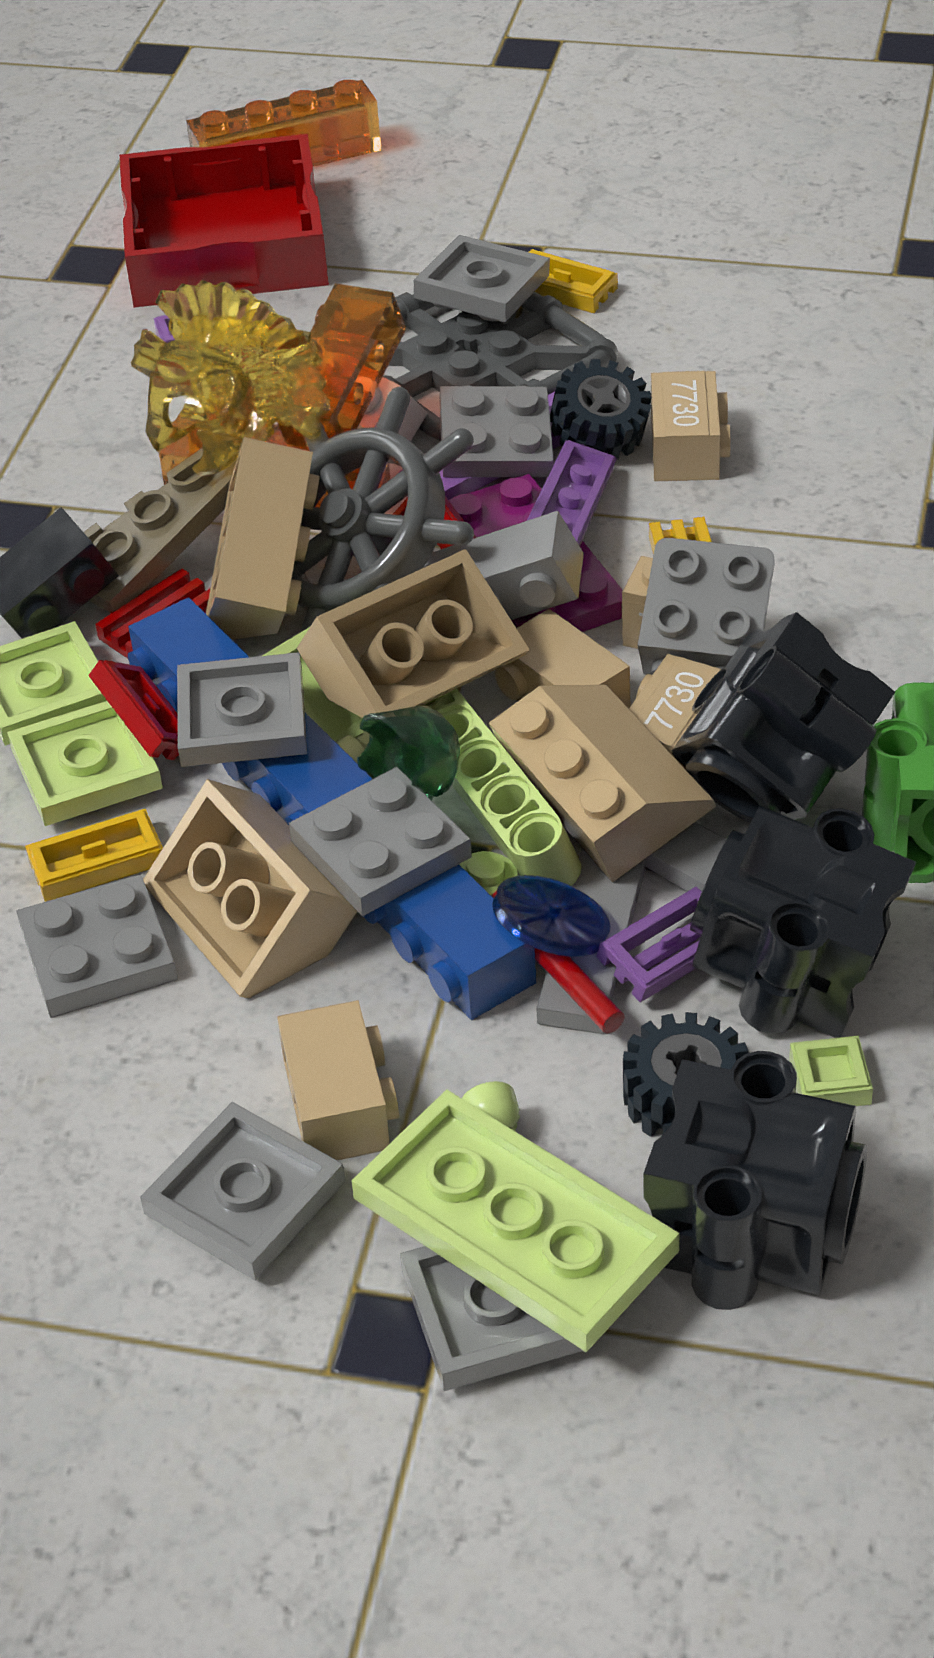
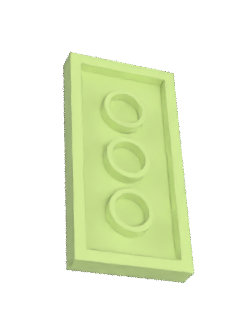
[351,1089,679,1352]

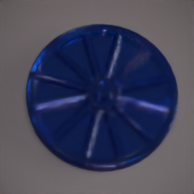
[492,875,611,957]

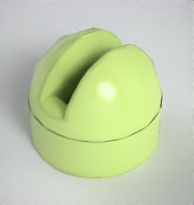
[462,1081,520,1131]

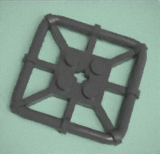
[322,291,618,441]

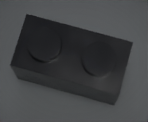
[0,507,119,639]

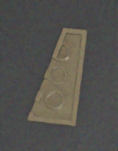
[84,432,243,613]

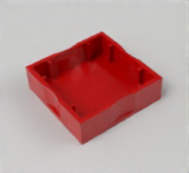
[119,134,329,308]

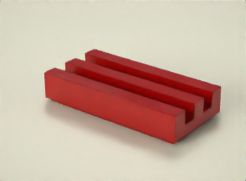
[95,568,210,659]
[88,660,179,760]

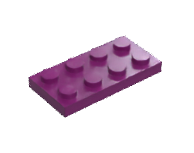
[449,474,623,632]

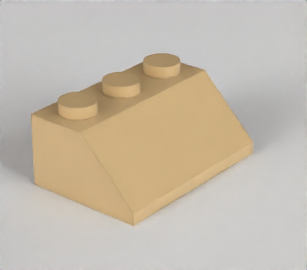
[206,437,319,640]
[297,549,530,727]
[489,685,716,883]
[143,779,357,998]

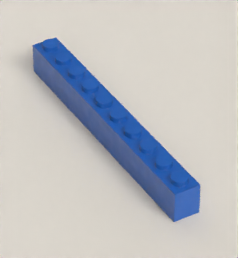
[128,597,536,1021]

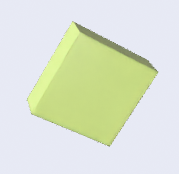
[789,1035,873,1106]

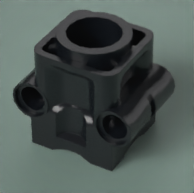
[672,612,895,823]
[690,806,916,1038]
[643,1051,867,1310]

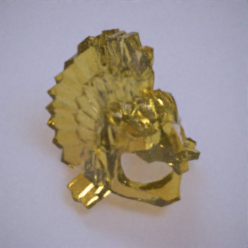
[131,280,331,476]

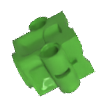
[862,682,934,883]

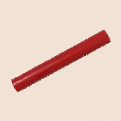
[491,889,625,1034]

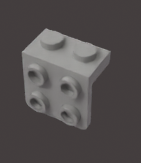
[638,538,775,675]

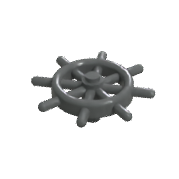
[291,387,474,633]

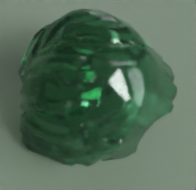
[357,706,460,801]

